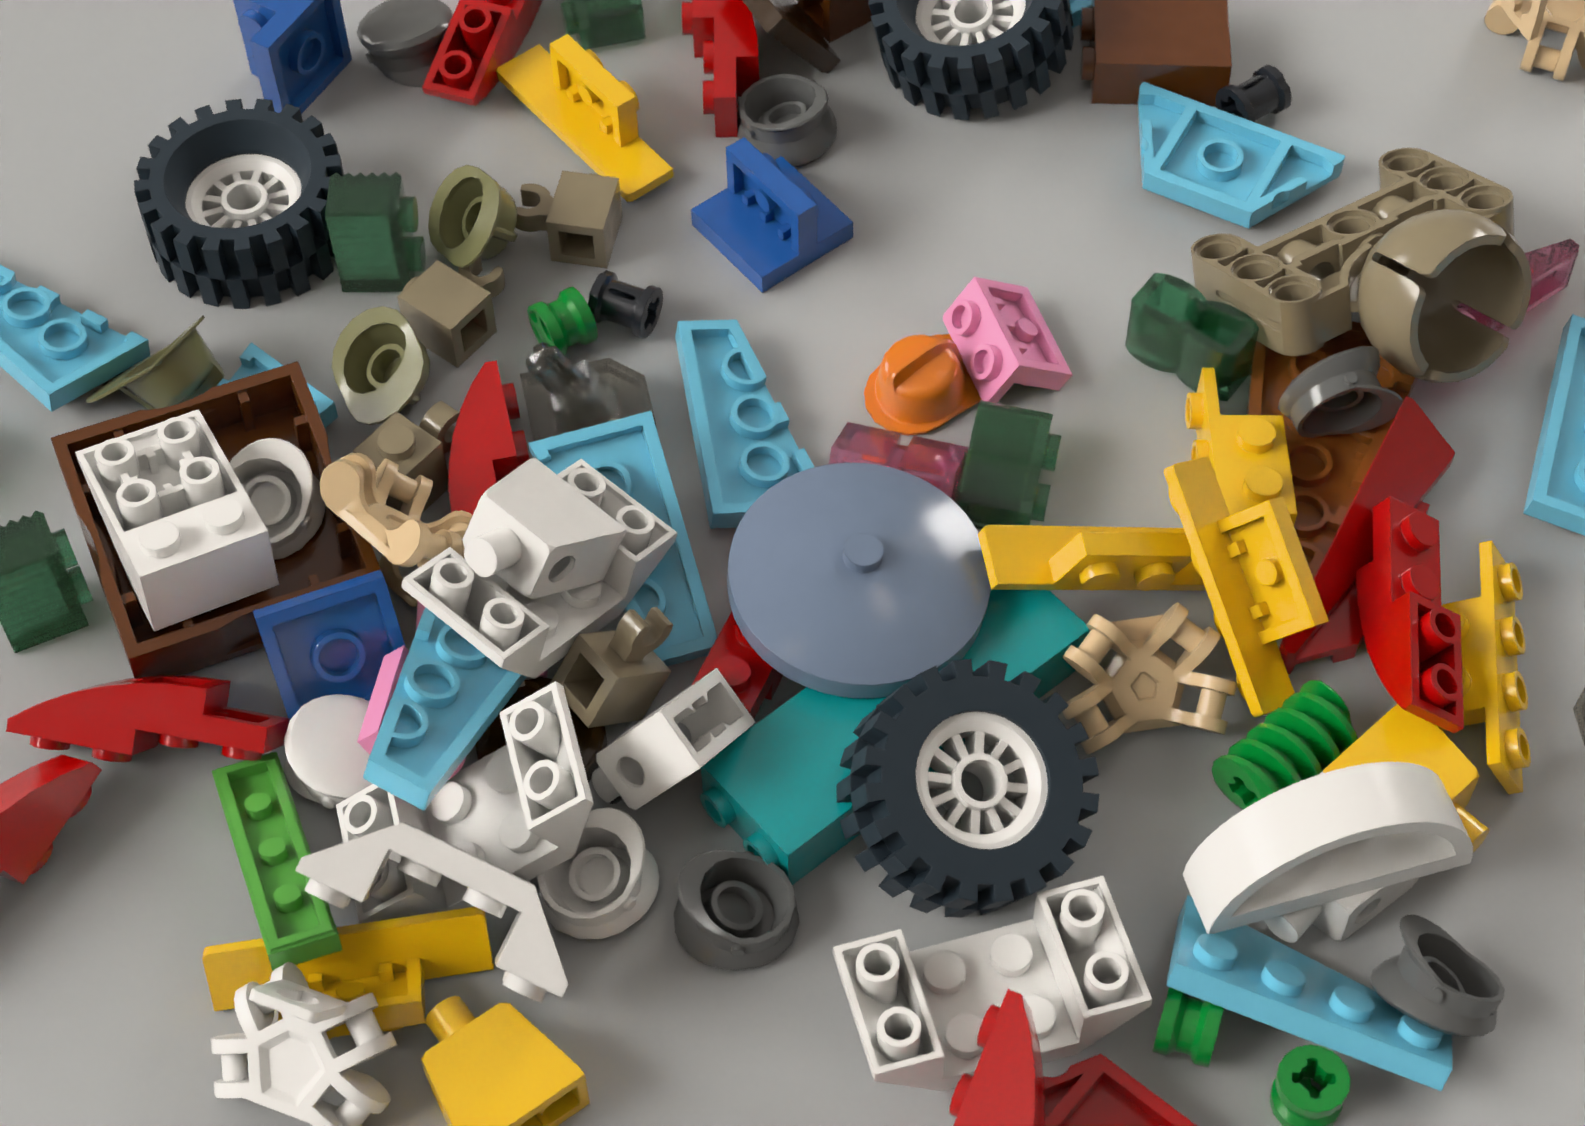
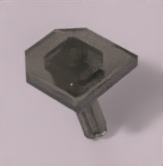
[520,343,657,441]

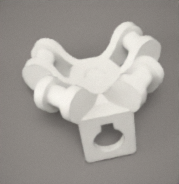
[211,962,397,1126]

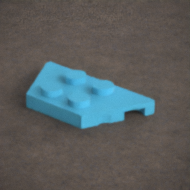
[1138,81,1345,229]

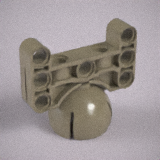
[1191,147,1532,383]

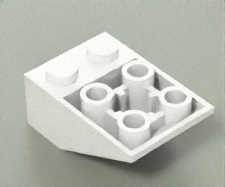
[75,409,279,631]

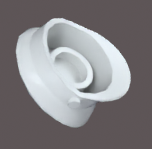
[230,438,325,560]
[284,694,373,809]
[537,808,659,939]

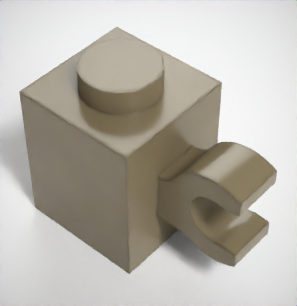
[515,170,623,268]
[397,256,506,368]
[353,401,459,513]
[550,607,673,728]

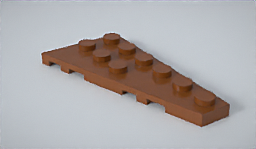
[1246,321,1418,578]

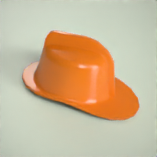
[864,334,982,436]

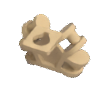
[1485,0,1585,81]
[320,453,473,607]
[1062,602,1238,754]

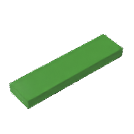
[212,751,342,971]

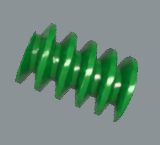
[1212,680,1358,810]

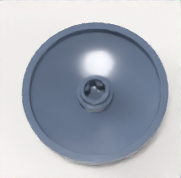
[727,463,991,698]

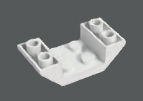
[401,459,678,679]
[336,681,594,923]
[295,822,568,1003]
[833,876,1152,1091]

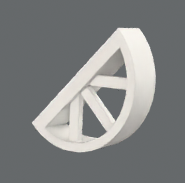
[1182,762,1473,934]

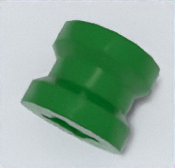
[527,287,598,360]
[1152,987,1224,1068]
[1269,1044,1351,1126]

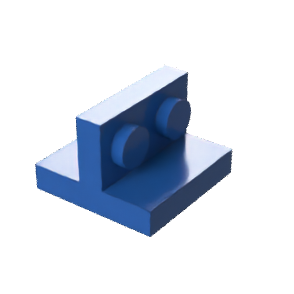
[233,0,352,114]
[691,137,853,293]
[253,570,406,720]

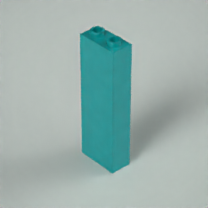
[700,589,1090,885]

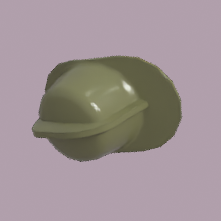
[428,165,518,269]
[331,306,430,426]
[86,315,224,410]

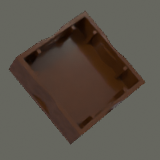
[51,361,383,678]

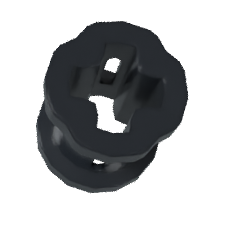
[1215,64,1292,122]
[588,270,663,339]

